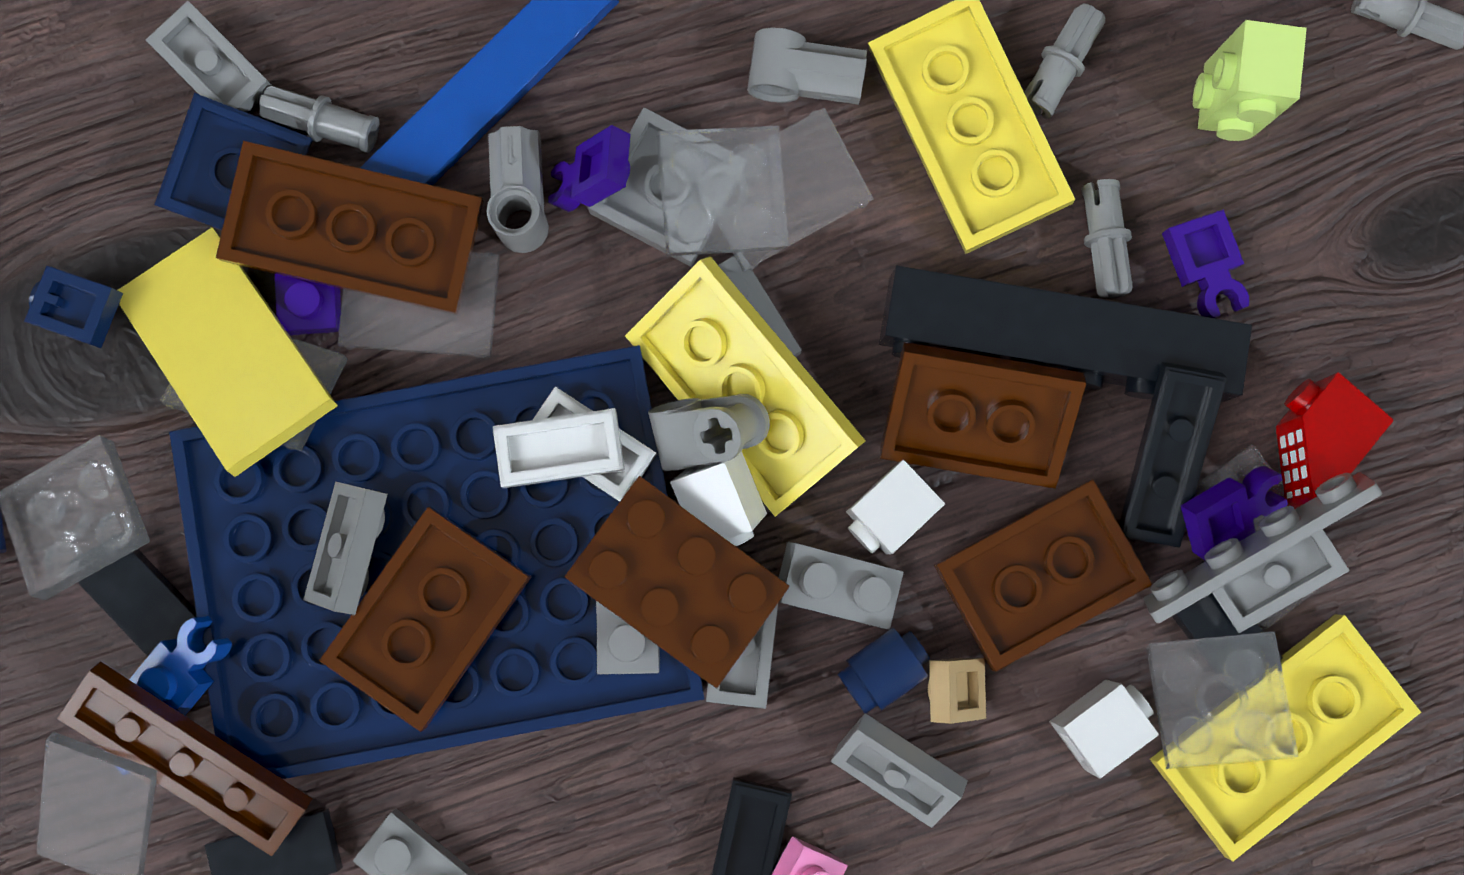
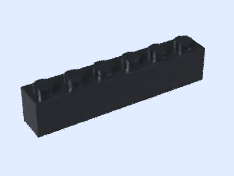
[879,265,1252,408]

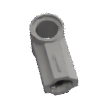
[747,28,867,105]
[486,126,549,253]

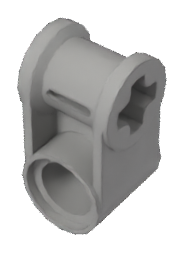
[648,394,770,471]

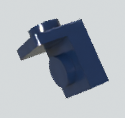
[24,266,123,348]

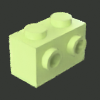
[1193,20,1307,141]

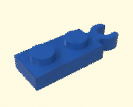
[112,616,232,771]

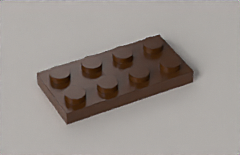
[216,141,484,315]

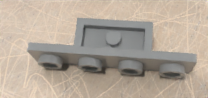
[1143,472,1382,633]

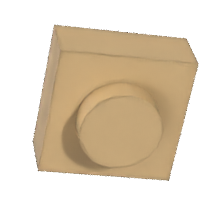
[928,658,986,724]

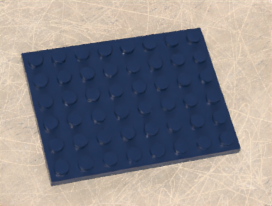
[169,345,705,779]

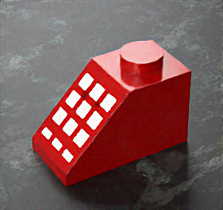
[1276,372,1394,509]

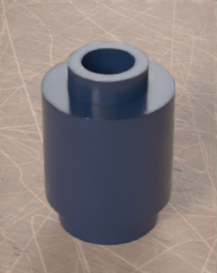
[837,628,931,713]

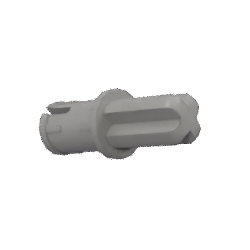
[1351,0,1464,50]
[1024,3,1106,119]
[259,86,380,153]
[1081,179,1133,299]

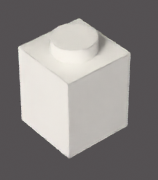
[670,451,767,546]
[846,460,945,555]
[1049,680,1159,779]

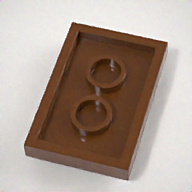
[880,342,1086,489]
[564,476,790,689]
[934,479,1153,672]
[319,507,532,732]

